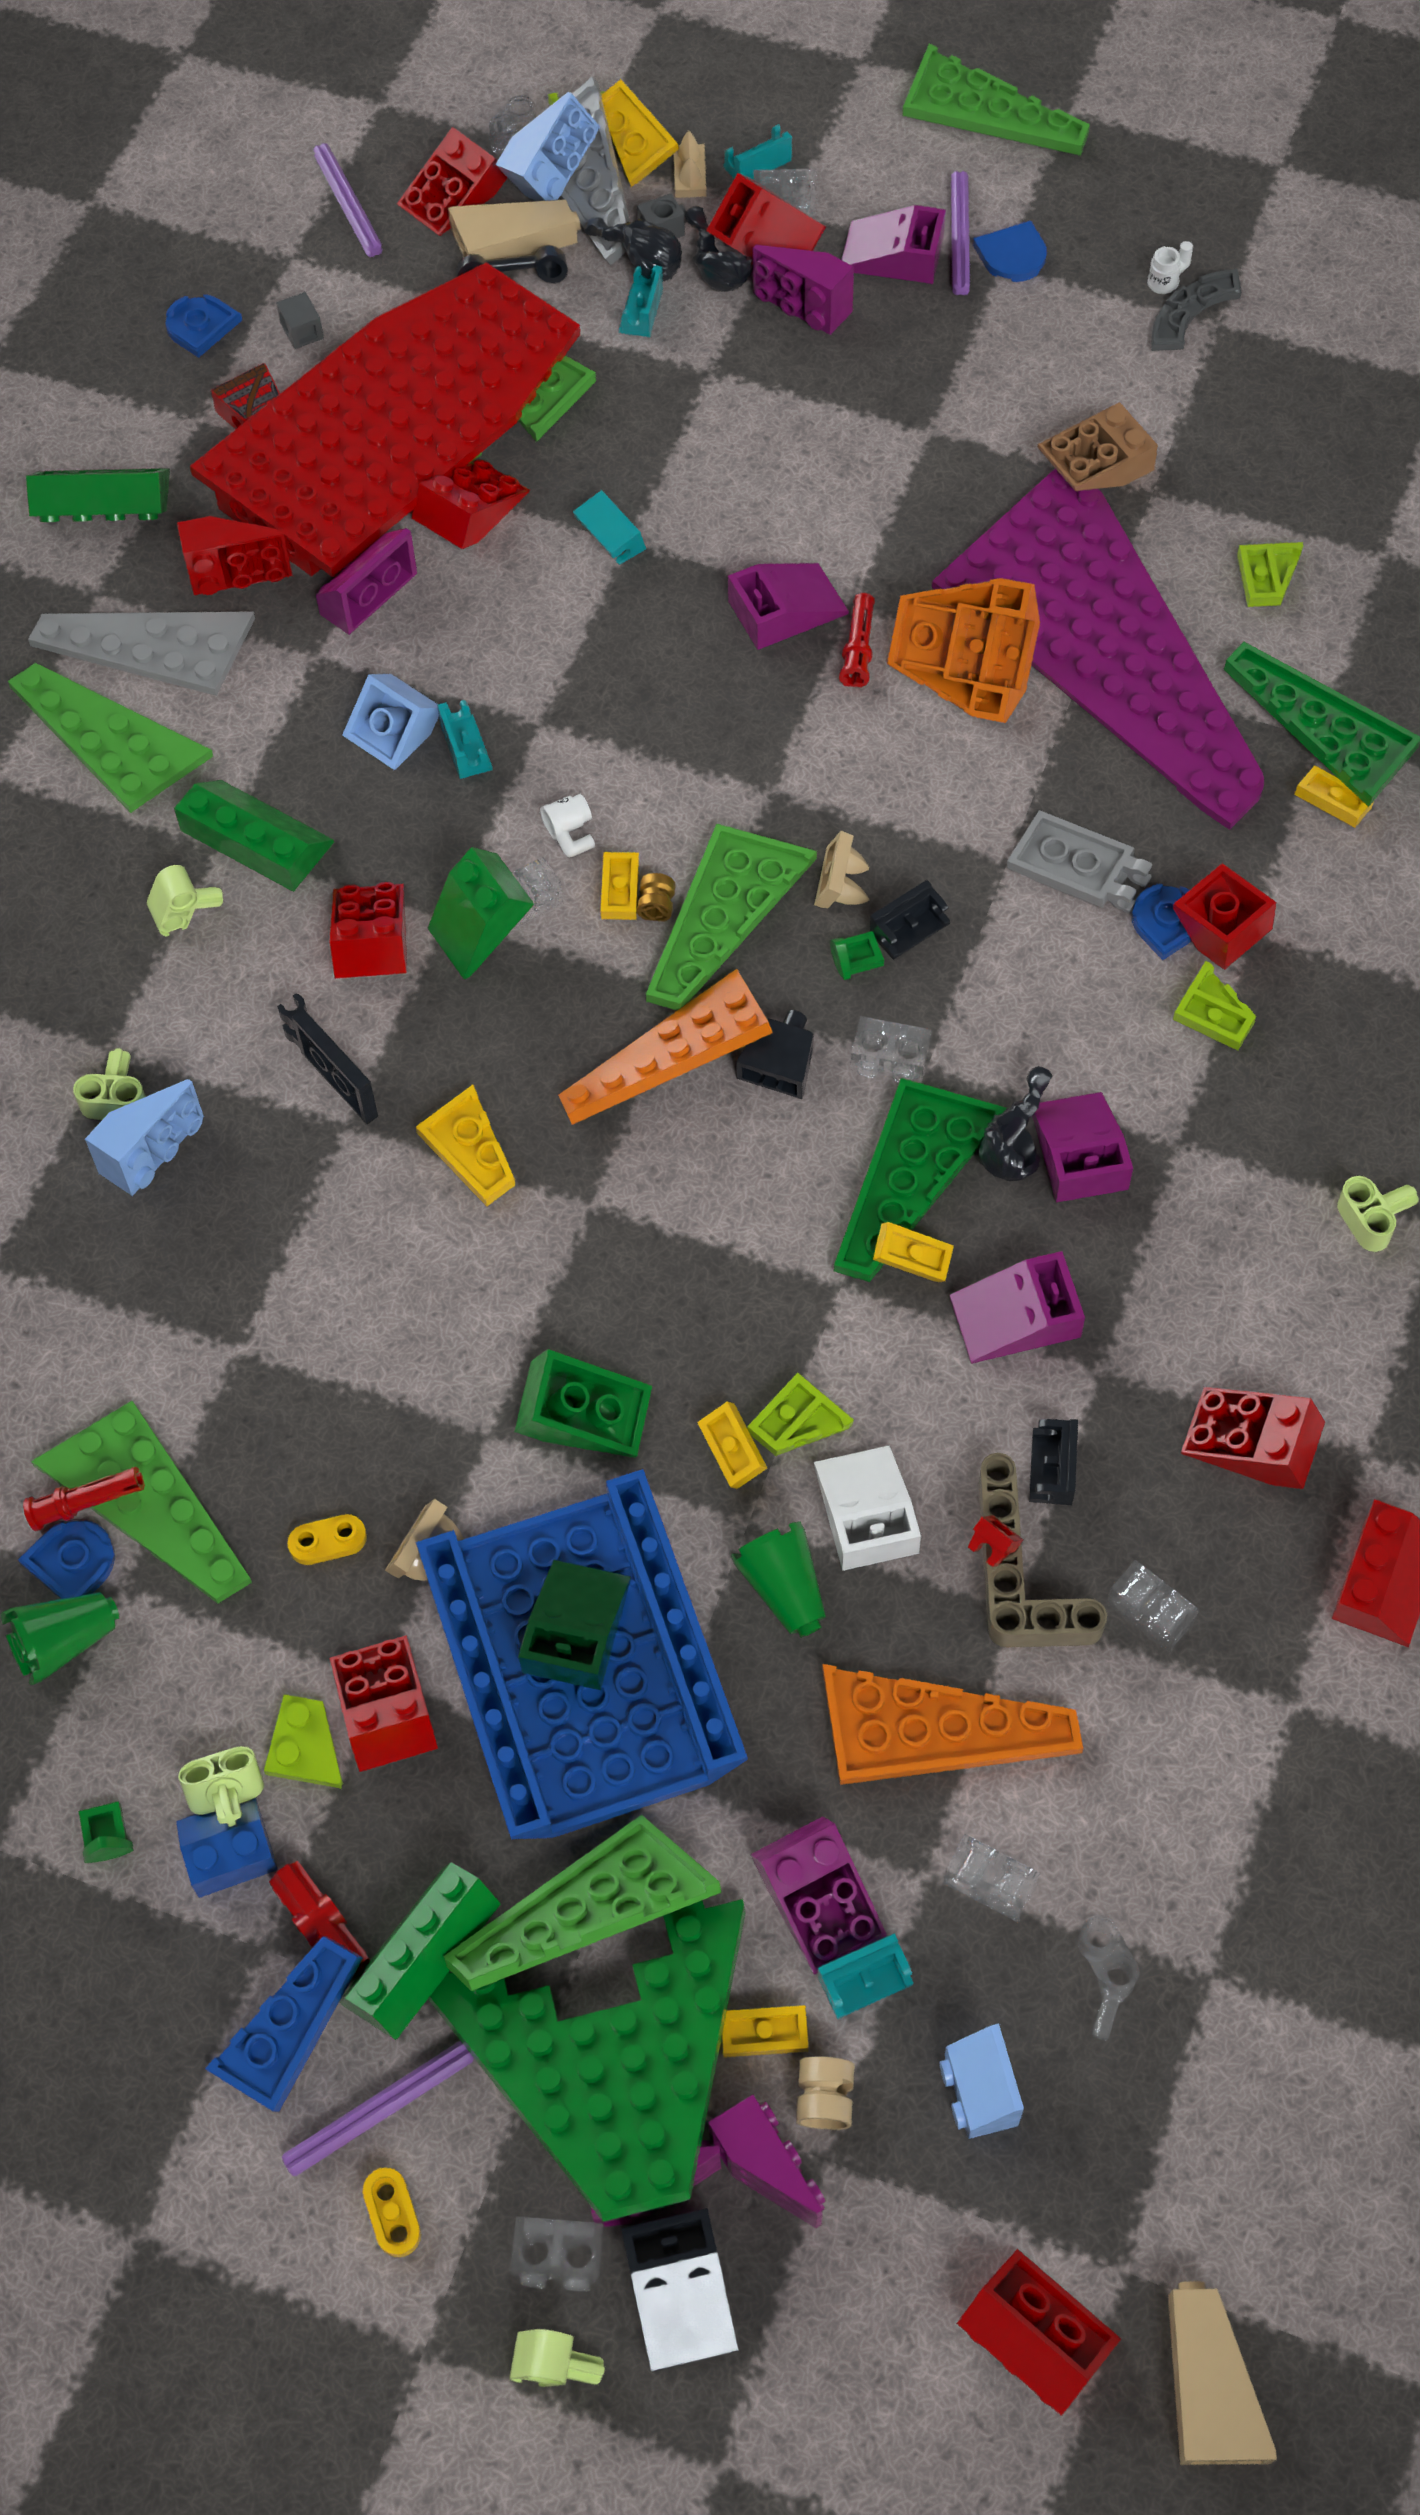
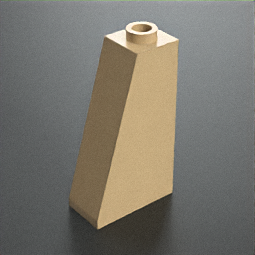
[449,200,581,260]
[1168,2281,1277,2465]

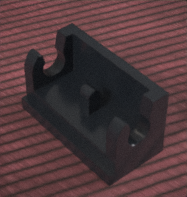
[870,880,950,960]
[1029,1419,1078,1505]

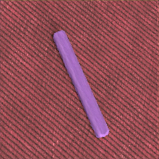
[313,143,382,257]
[951,171,970,295]
[282,2041,474,2176]

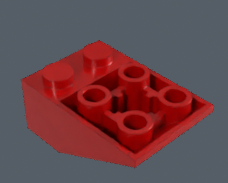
[397,127,508,236]
[706,173,826,260]
[411,460,530,549]
[177,516,292,595]
[329,882,407,979]
[1181,1387,1325,1489]
[330,1635,438,1772]

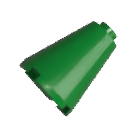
[730,1521,826,1638]
[1,1592,119,1685]

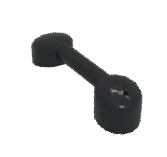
[456,245,568,284]

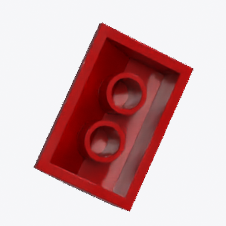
[1331,1499,1420,1647]
[956,2249,1121,2416]

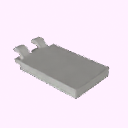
[1007,810,1152,914]

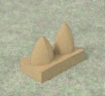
[674,131,706,198]
[814,831,870,908]
[385,1499,464,1581]

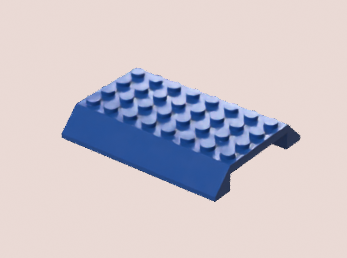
[416,1469,748,1839]

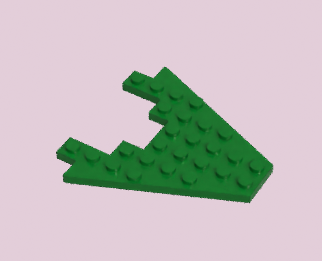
[428,1899,746,2222]

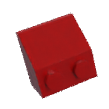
[1173,863,1277,970]

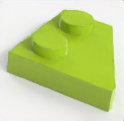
[1237,542,1304,607]
[1173,961,1256,1051]
[747,1373,854,1456]
[264,1694,343,1788]

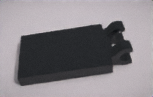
[277,993,378,1124]

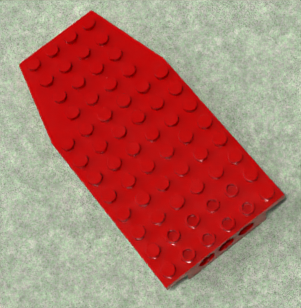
[190,262,581,577]

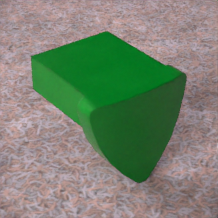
[830,931,884,980]
[78,1801,134,1863]

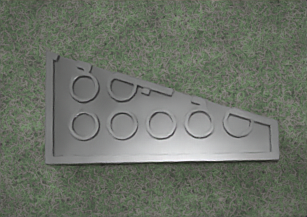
[561,76,630,265]
[28,612,255,696]

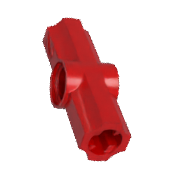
[269,1860,370,1977]

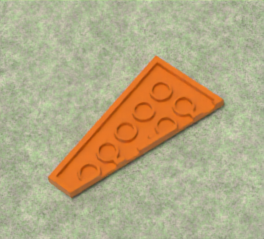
[558,969,773,1125]
[822,1664,1083,1785]

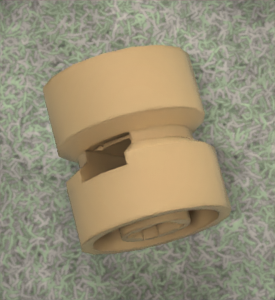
[796,2057,855,2130]

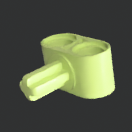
[147,865,223,936]
[73,1048,146,1120]
[1337,1176,1419,1252]
[178,1746,264,1827]
[509,2329,605,2386]

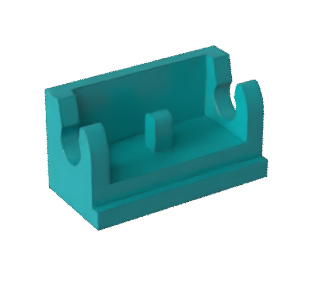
[723,124,792,179]
[619,265,663,337]
[573,490,646,565]
[437,700,493,779]
[818,1933,914,2019]

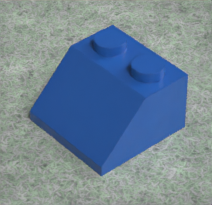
[176,1798,278,1898]

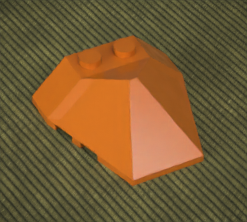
[887,578,1040,723]

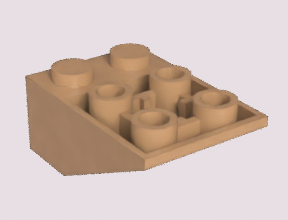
[1038,402,1158,491]

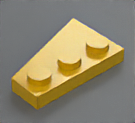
[601,79,679,187]
[416,1085,515,1207]

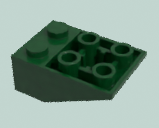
[518,1560,631,1690]

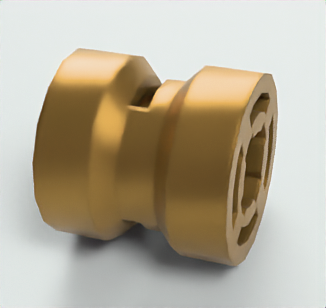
[637,873,676,922]

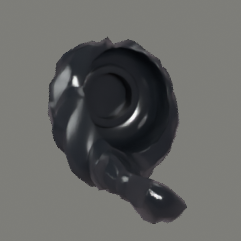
[686,206,753,292]
[584,217,682,282]
[979,1066,1053,1182]

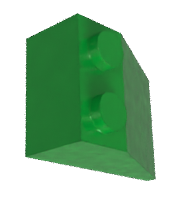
[428,847,534,979]
[514,1349,652,1458]

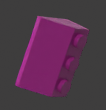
[316,528,418,635]

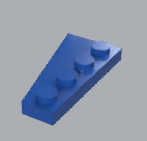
[205,1936,363,2112]

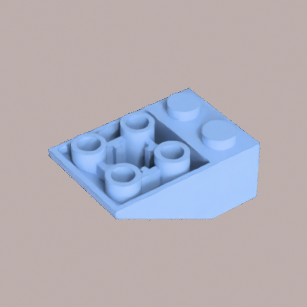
[496,92,600,201]
[85,1079,204,1196]

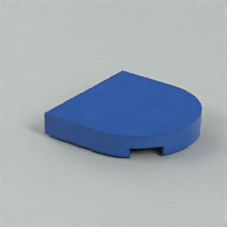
[973,221,1047,282]
[165,295,242,358]
[1132,884,1192,961]
[18,1520,115,1599]

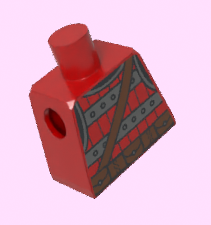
[211,363,280,429]

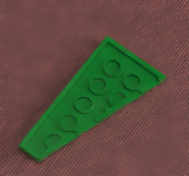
[1224,641,1420,807]
[834,1078,1007,1282]

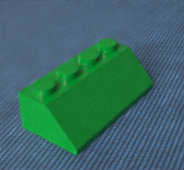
[26,468,170,522]
[174,780,334,892]
[339,1862,501,2040]

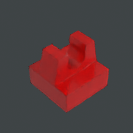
[968,1515,1024,1567]

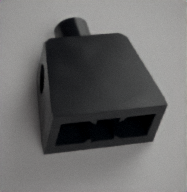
[737,1010,814,1099]

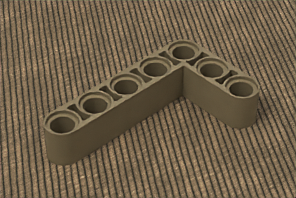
[978,1453,1107,1647]

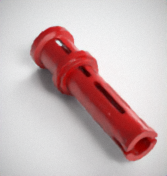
[839,593,875,687]
[23,1466,145,1532]

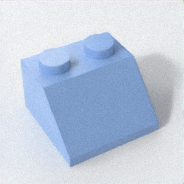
[342,674,439,770]
[939,2024,1024,2139]

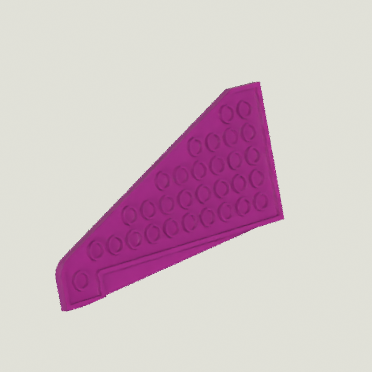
[931,468,1264,830]

